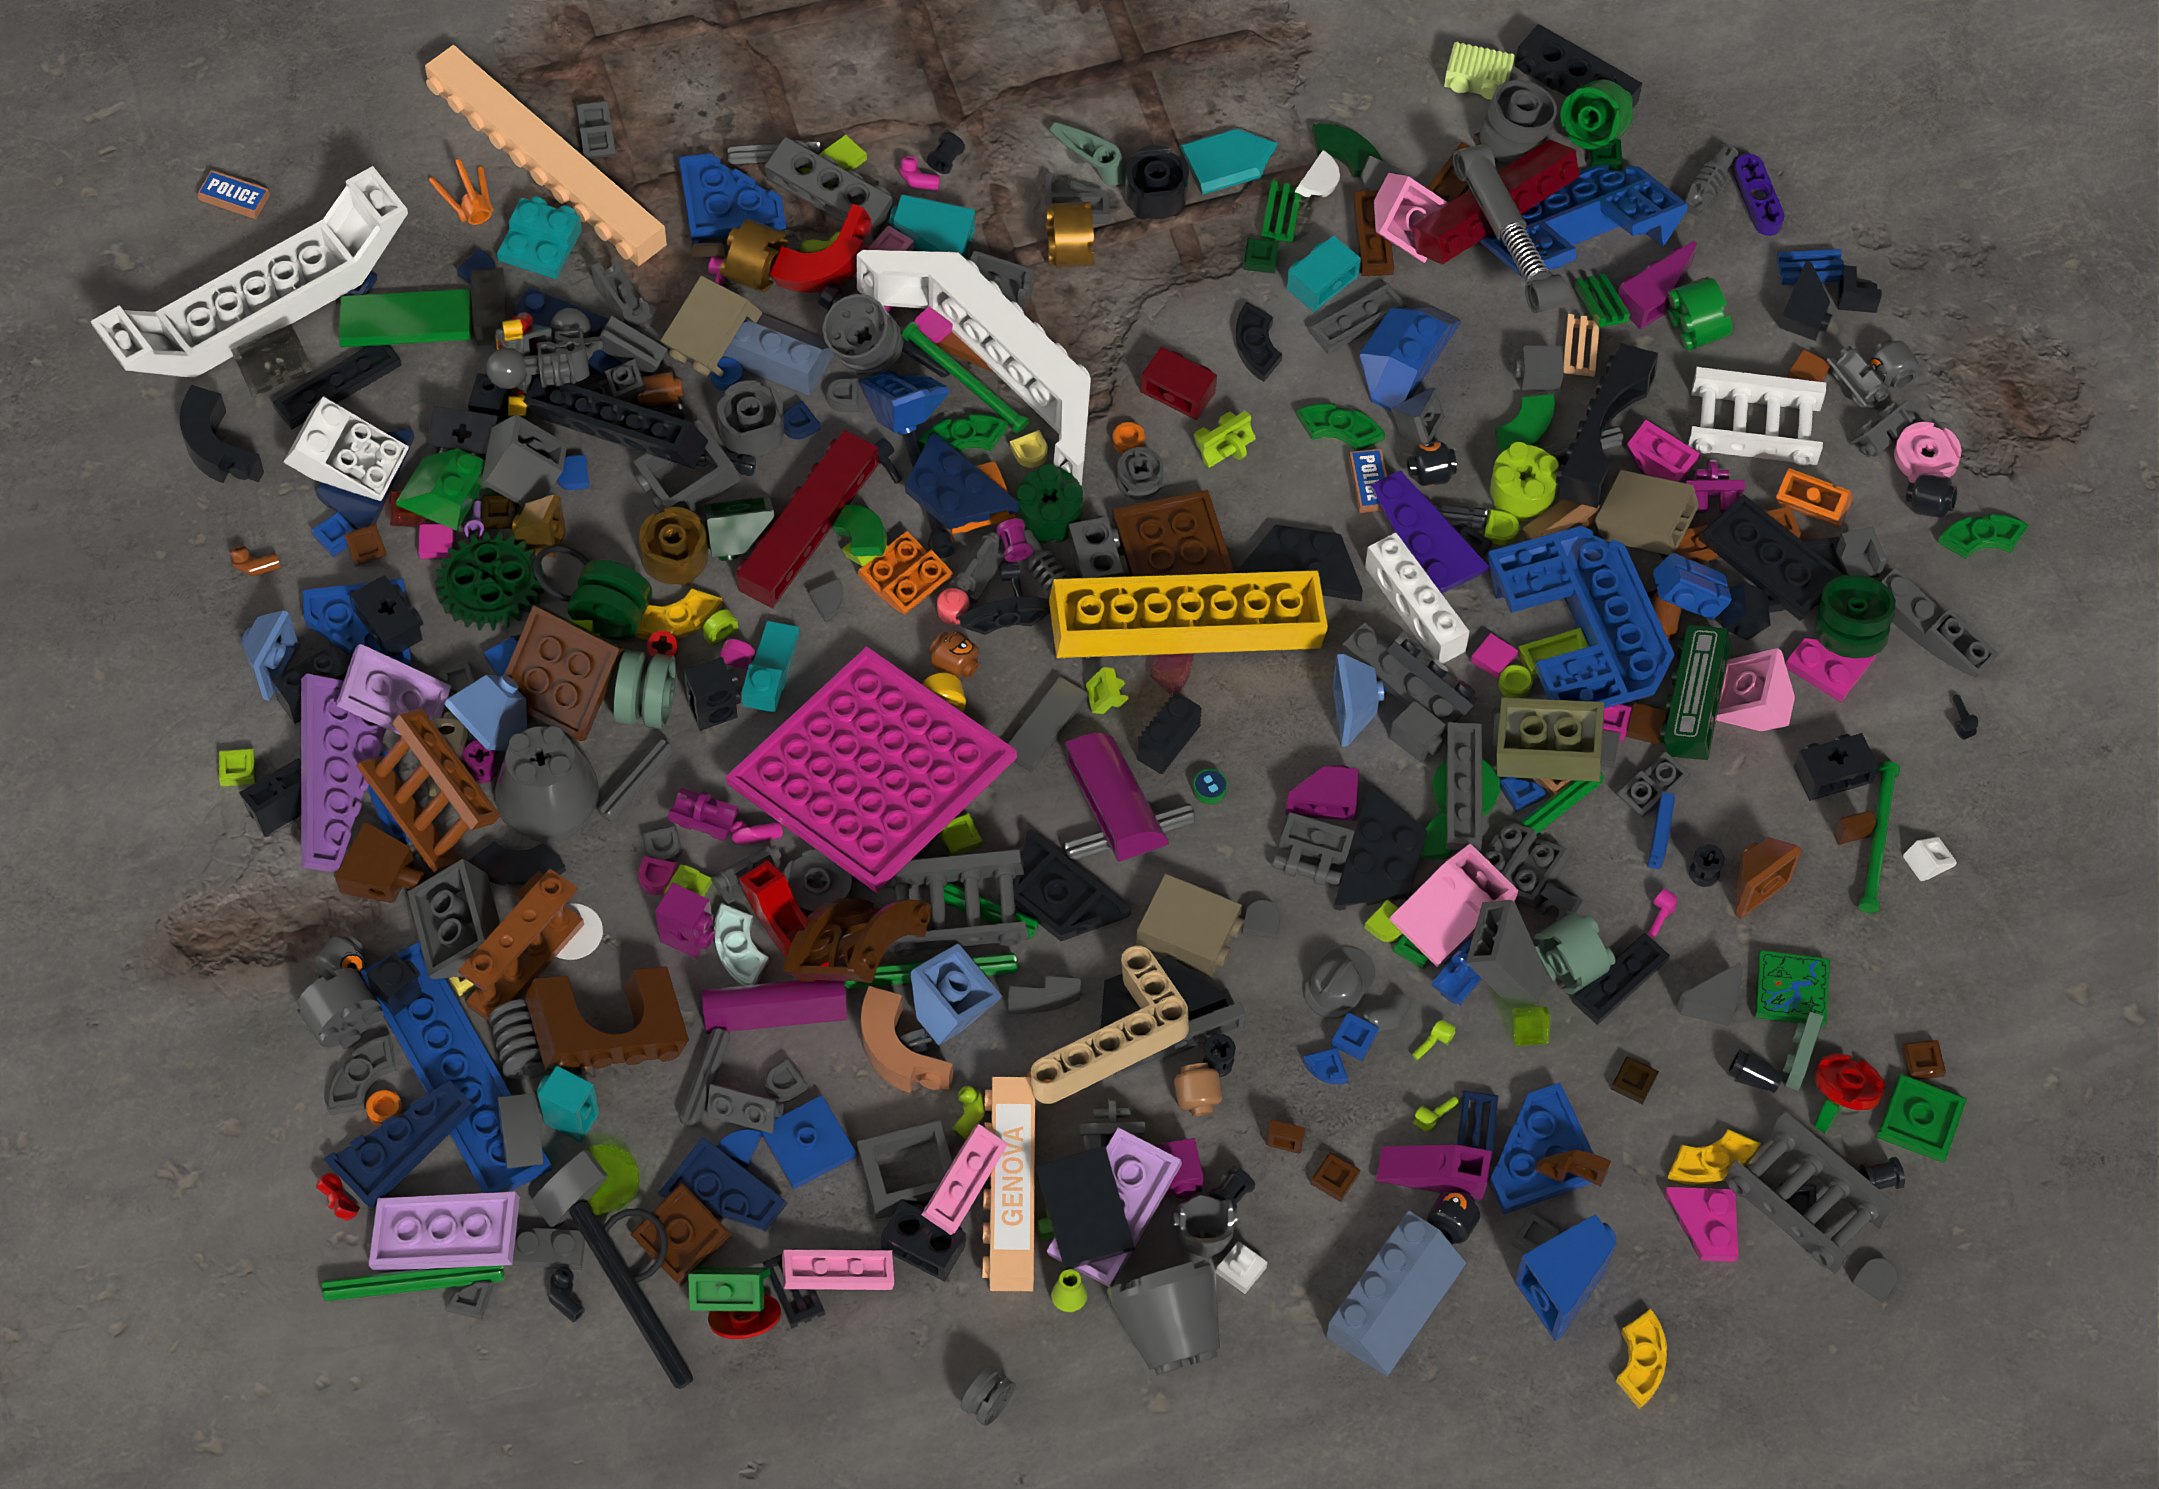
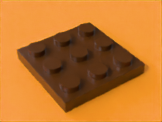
[1112,490,1234,577]
[504,605,625,741]

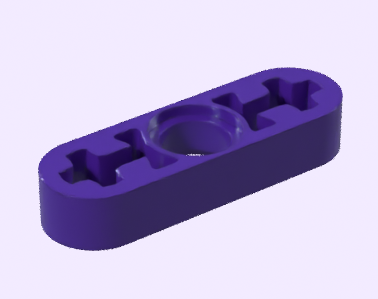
[1733,154,1785,236]

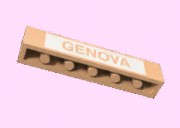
[982,1077,1035,1291]

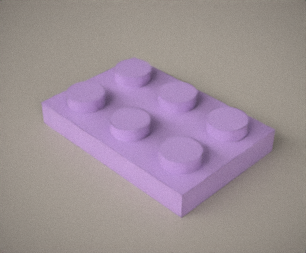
[336,644,451,735]

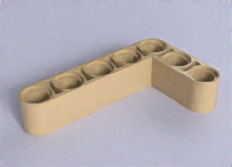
[1030,945,1189,1104]

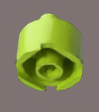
[1489,442,1559,521]

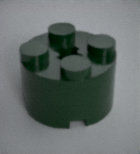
[1016,464,1083,544]

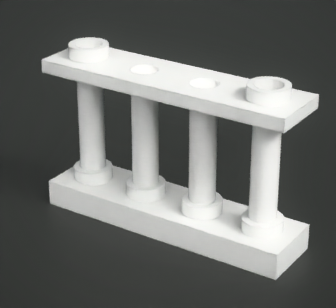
[1687,367,1826,465]

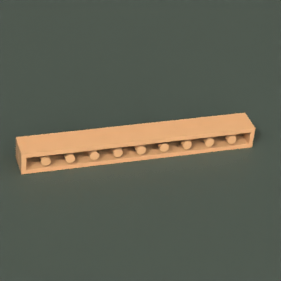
[425,45,667,267]

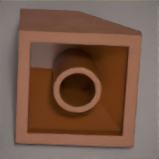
[1736,837,1802,919]

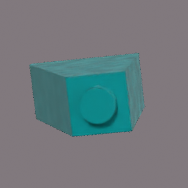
[889,194,976,259]

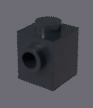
[468,373,512,421]
[1721,581,1771,640]
[367,953,422,1016]

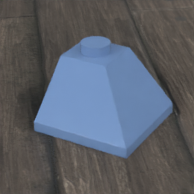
[242,610,299,701]
[1332,654,1384,747]
[444,675,527,751]
[911,943,1003,1045]

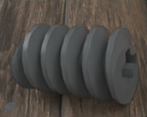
[489,999,545,1080]

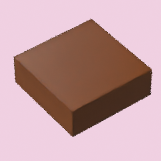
[1787,349,1831,382]

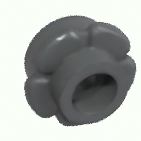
[898,1029,932,1055]

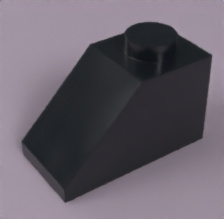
[1780,261,1833,341]

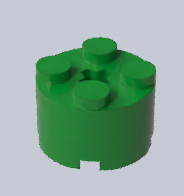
[1560,80,1633,149]
[1667,276,1732,351]

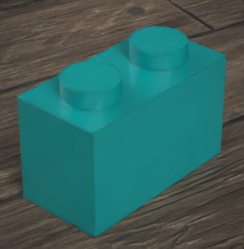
[1287,235,1361,312]
[537,1066,600,1142]

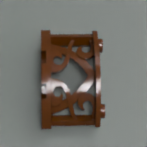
[783,898,931,983]

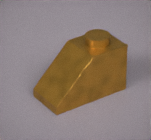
[512,494,566,558]

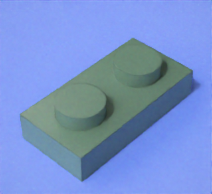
[1783,1012,1823,1091]

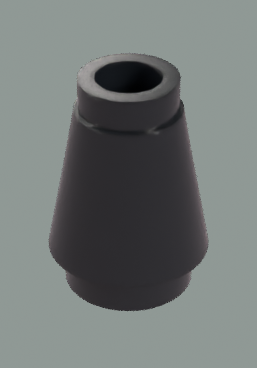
[1728,1049,1784,1093]

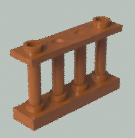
[356,709,501,873]
[458,869,584,1023]

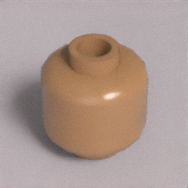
[1174,1063,1223,1117]

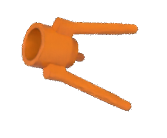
[429,158,494,225]

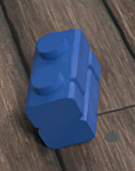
[1653,553,1732,620]

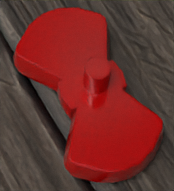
[316,1173,360,1221]

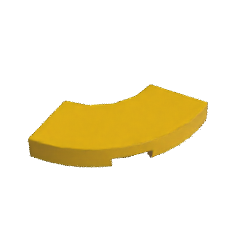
[635,588,723,641]
[1667,1129,1761,1185]
[1616,1308,1667,1409]

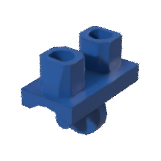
[1432,937,1482,1006]

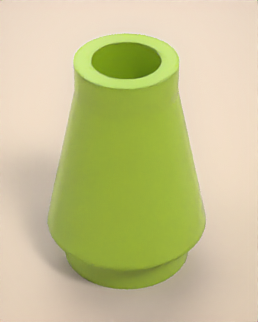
[1051,1269,1088,1312]

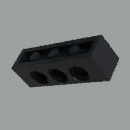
[1515,24,1642,108]

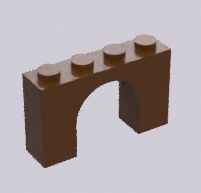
[525,966,689,1072]

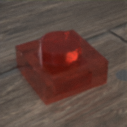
[389,492,425,527]

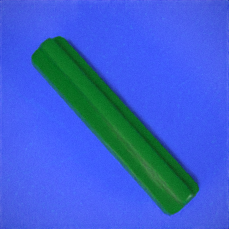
[1521,772,1604,835]
[944,883,1038,938]

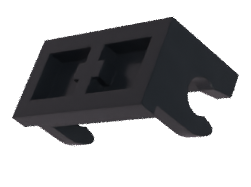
[239,758,301,836]

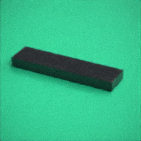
[273,345,402,430]

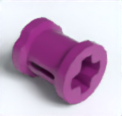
[996,518,1034,562]
[464,740,498,783]

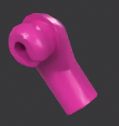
[899,156,940,191]
[730,821,783,846]

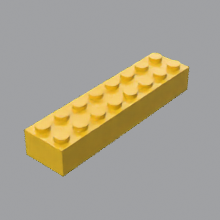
[1049,571,1328,658]

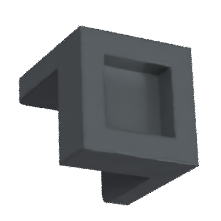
[1836,526,1886,578]

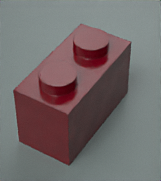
[1140,347,1217,420]

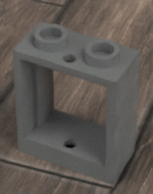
[634,419,740,513]
[857,1120,955,1220]

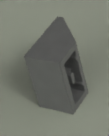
[482,414,567,507]

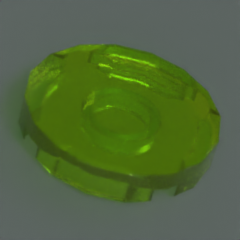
[580,1144,640,1215]

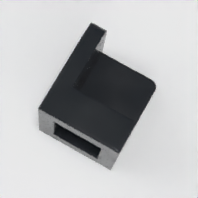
[1838,265,1882,313]

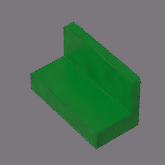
[688,1267,770,1311]

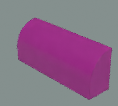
[1065,733,1169,862]
[702,980,847,1034]

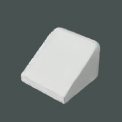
[1903,836,1957,881]

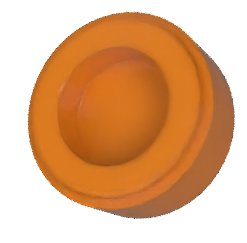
[1112,422,1145,454]
[366,1090,403,1127]

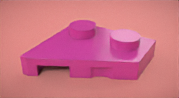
[1627,420,1700,483]
[1786,638,1877,703]
[1664,1187,1738,1262]

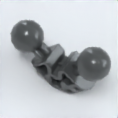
[486,308,604,389]

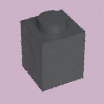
[1515,346,1564,391]
[1390,700,1446,762]

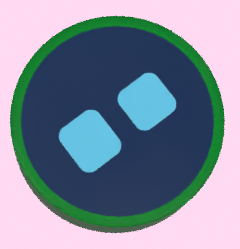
[1193,769,1228,805]

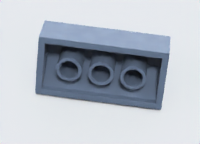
[721,314,834,396]
[1326,1210,1466,1378]

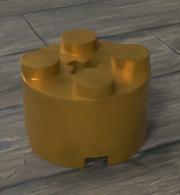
[1046,201,1094,268]
[720,219,788,293]
[639,507,708,586]

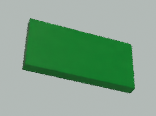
[339,289,471,347]

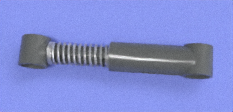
[1453,143,1569,313]

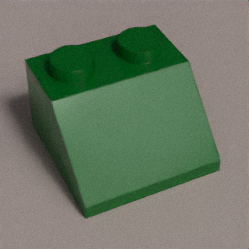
[396,448,486,531]

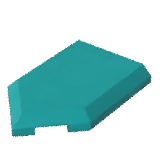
[1179,127,1278,195]

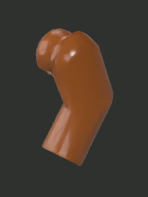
[230,546,281,576]

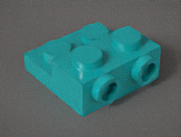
[497,196,582,279]

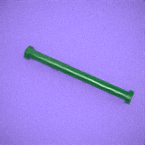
[901,322,1030,434]
[1858,761,1900,914]

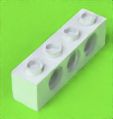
[1365,533,1470,664]

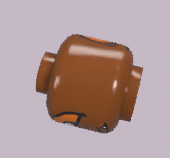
[929,631,980,679]

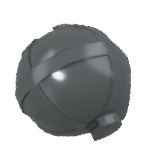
[1171,1194,1238,1258]

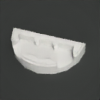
[1295,150,1340,197]

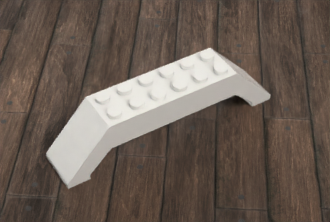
[91,166,408,378]
[857,250,1091,486]

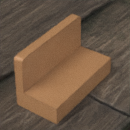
[1522,499,1600,540]

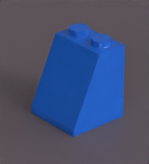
[1515,1214,1616,1341]

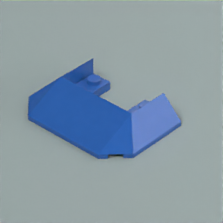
[1479,165,1688,278]
[1488,526,1674,709]

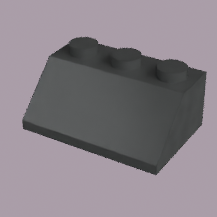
[407,859,500,979]

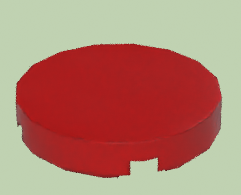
[1814,1054,1885,1110]

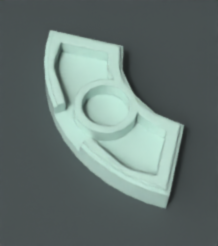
[714,903,769,986]

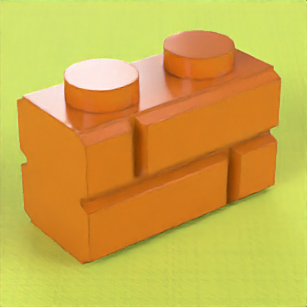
[1776,468,1853,528]

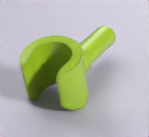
[1411,1020,1456,1061]
[1413,1096,1459,1132]

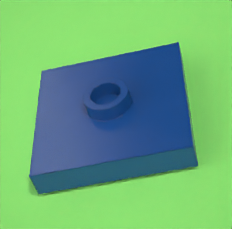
[759,1095,856,1190]

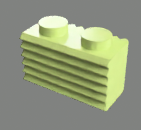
[1444,41,1515,100]

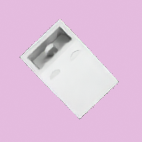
[284,397,409,501]

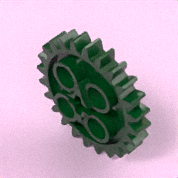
[435,532,545,631]

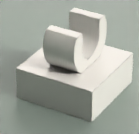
[1216,1241,1267,1294]

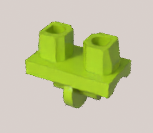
[1194,411,1256,468]

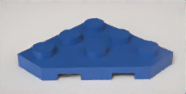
[679,153,786,241]
[303,579,412,667]
[1489,1082,1594,1215]

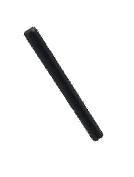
[570,1202,693,1389]

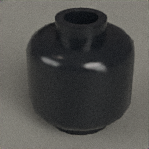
[1906,473,1957,518]

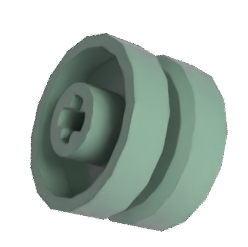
[614,649,676,730]

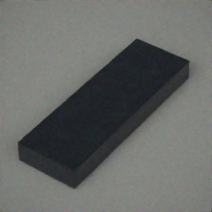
[1572,932,1670,1025]

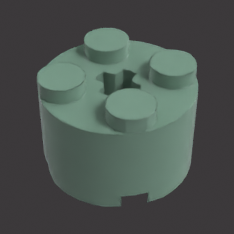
[1534,913,1615,994]

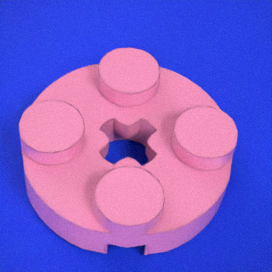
[1894,422,1962,483]

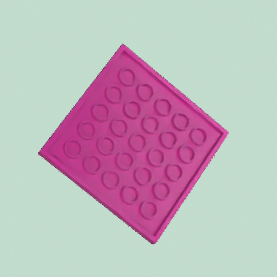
[725,646,1017,893]

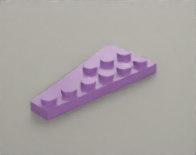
[301,674,386,873]

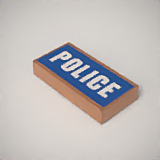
[197,170,270,219]
[1349,449,1387,513]

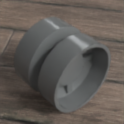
[1479,80,1557,164]

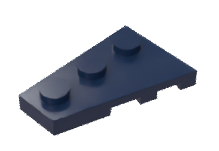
[658,1137,788,1232]

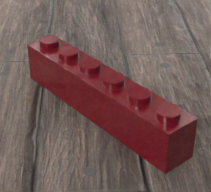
[1412,139,1580,265]
[736,430,879,609]

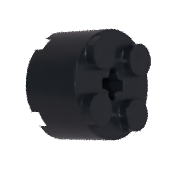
[1124,145,1189,219]

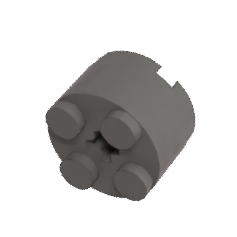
[717,380,784,458]
[297,968,384,1049]

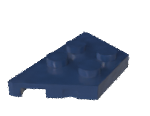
[316,429,415,530]
[905,433,1019,529]

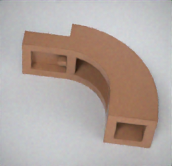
[861,986,953,1093]

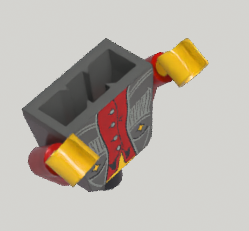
[492,312,552,416]

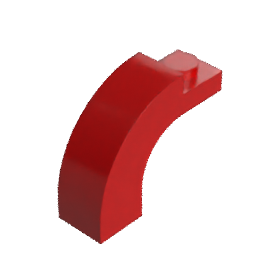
[770,204,872,293]
[739,860,840,966]

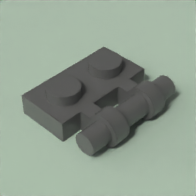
[1272,812,1355,886]

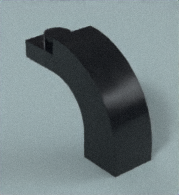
[180,384,264,483]

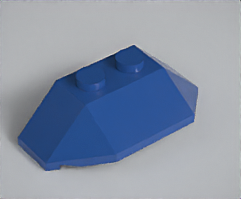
[1359,307,1461,412]
[859,370,950,434]

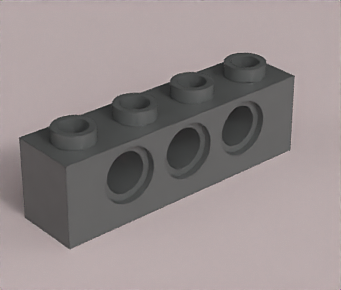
[765,137,893,240]

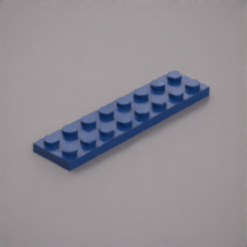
[360,941,552,1193]

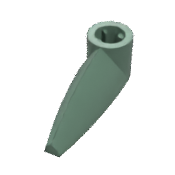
[1049,123,1126,186]

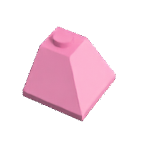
[1374,173,1448,263]
[1716,648,1795,731]

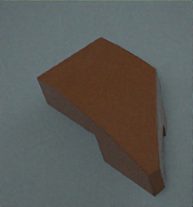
[1534,1150,1611,1187]

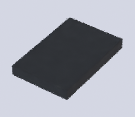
[1036,1146,1135,1270]

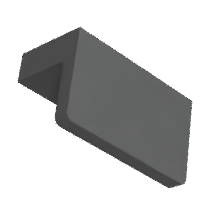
[599,316,668,376]

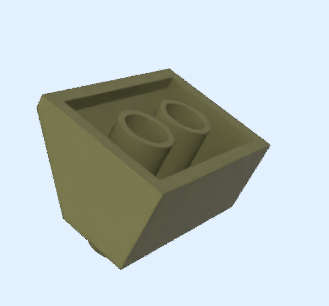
[1497,697,1604,782]

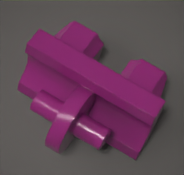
[1685,460,1745,513]
[667,788,739,841]

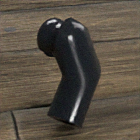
[548,1267,585,1322]

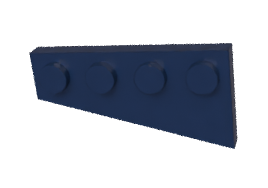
[514,288,643,379]

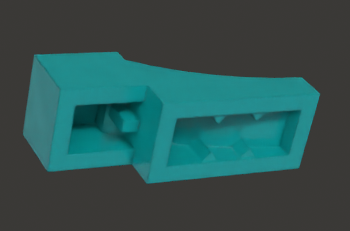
[741,621,800,713]

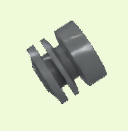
[822,294,904,376]

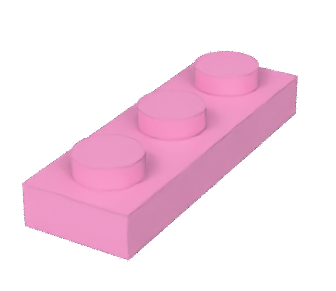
[921,1124,1008,1235]
[782,1250,894,1290]

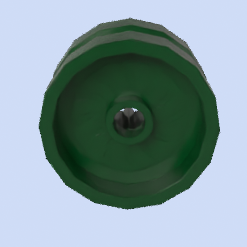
[567,560,652,641]
[1815,574,1896,659]

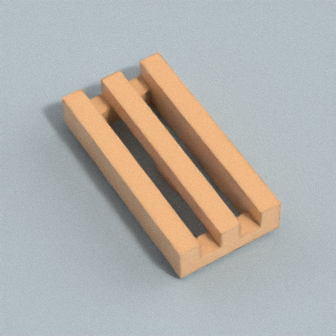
[1563,314,1599,377]

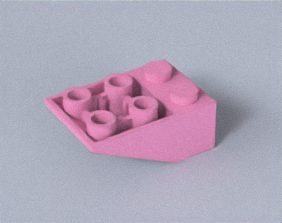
[1389,844,1519,967]

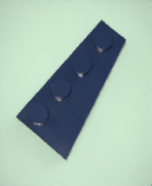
[324,1080,477,1209]

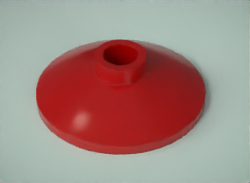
[708,1294,781,1339]

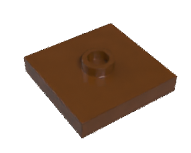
[630,1183,732,1286]

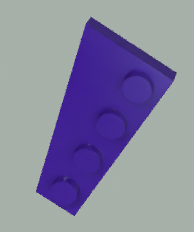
[1371,470,1489,594]

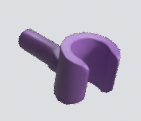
[464,501,485,541]

